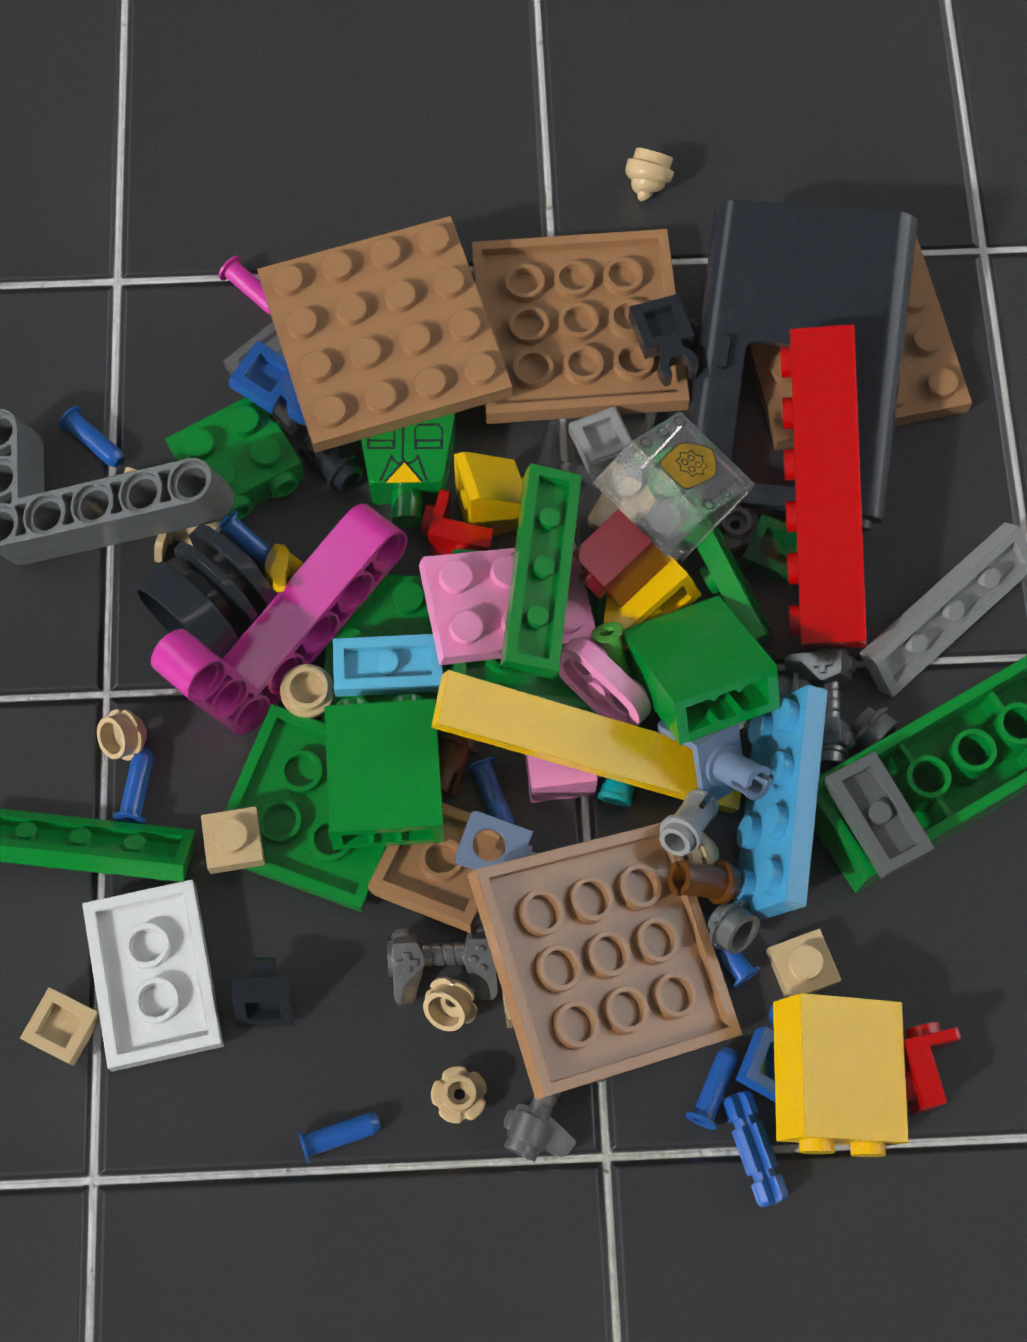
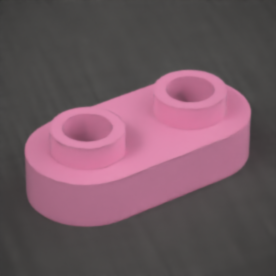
[558,638,651,727]

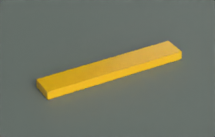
[431,670,741,813]

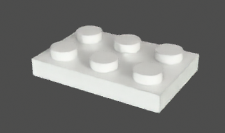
[82,880,224,1072]

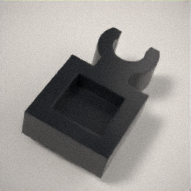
[628,294,698,387]

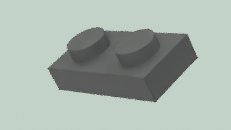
[823,751,935,880]

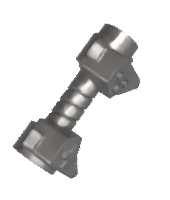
[784,647,856,769]
[387,924,498,1005]
[504,1078,606,1162]

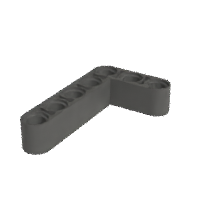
[0,409,235,565]

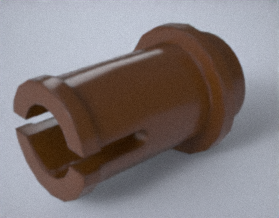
[438,732,478,798]
[668,860,743,905]

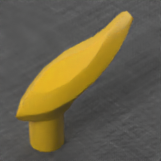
[265,544,304,593]

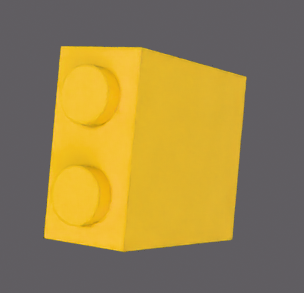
[773,993,909,1157]

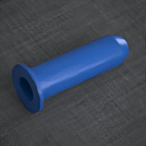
[57,406,124,468]
[215,510,271,570]
[113,747,153,824]
[465,757,514,824]
[703,912,761,989]
[685,1047,738,1130]
[297,1113,381,1164]

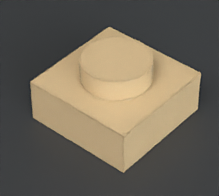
[201,806,265,874]
[766,929,842,997]
[20,987,100,1066]

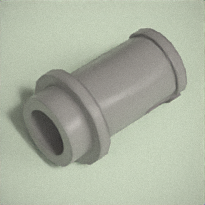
[659,789,719,856]

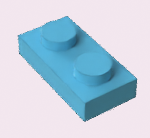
[333,634,443,697]

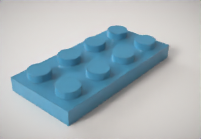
[733,685,828,920]

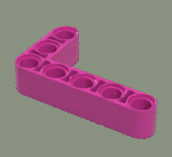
[151,504,408,736]

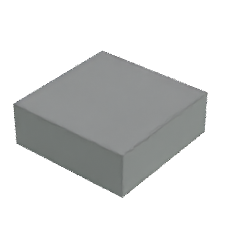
[568,406,636,474]

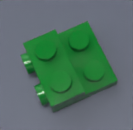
[165,397,305,522]

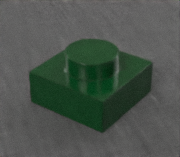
[741,514,798,585]

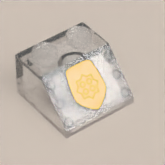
[593,412,756,562]

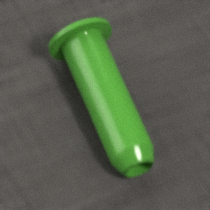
[591,622,633,679]

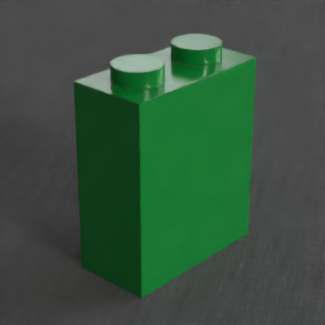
[622,596,780,745]
[324,694,444,850]

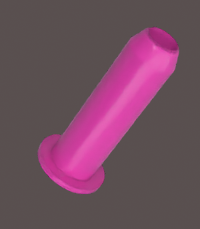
[219,255,270,314]

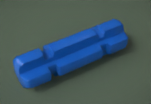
[722,1091,788,1207]

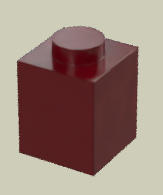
[573,509,668,607]

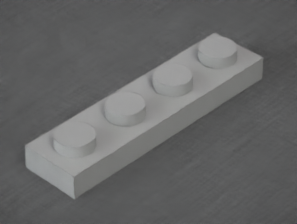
[860,522,1027,697]

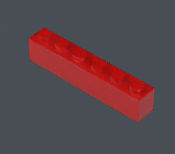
[780,325,867,650]

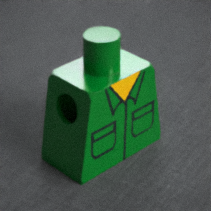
[361,413,456,528]

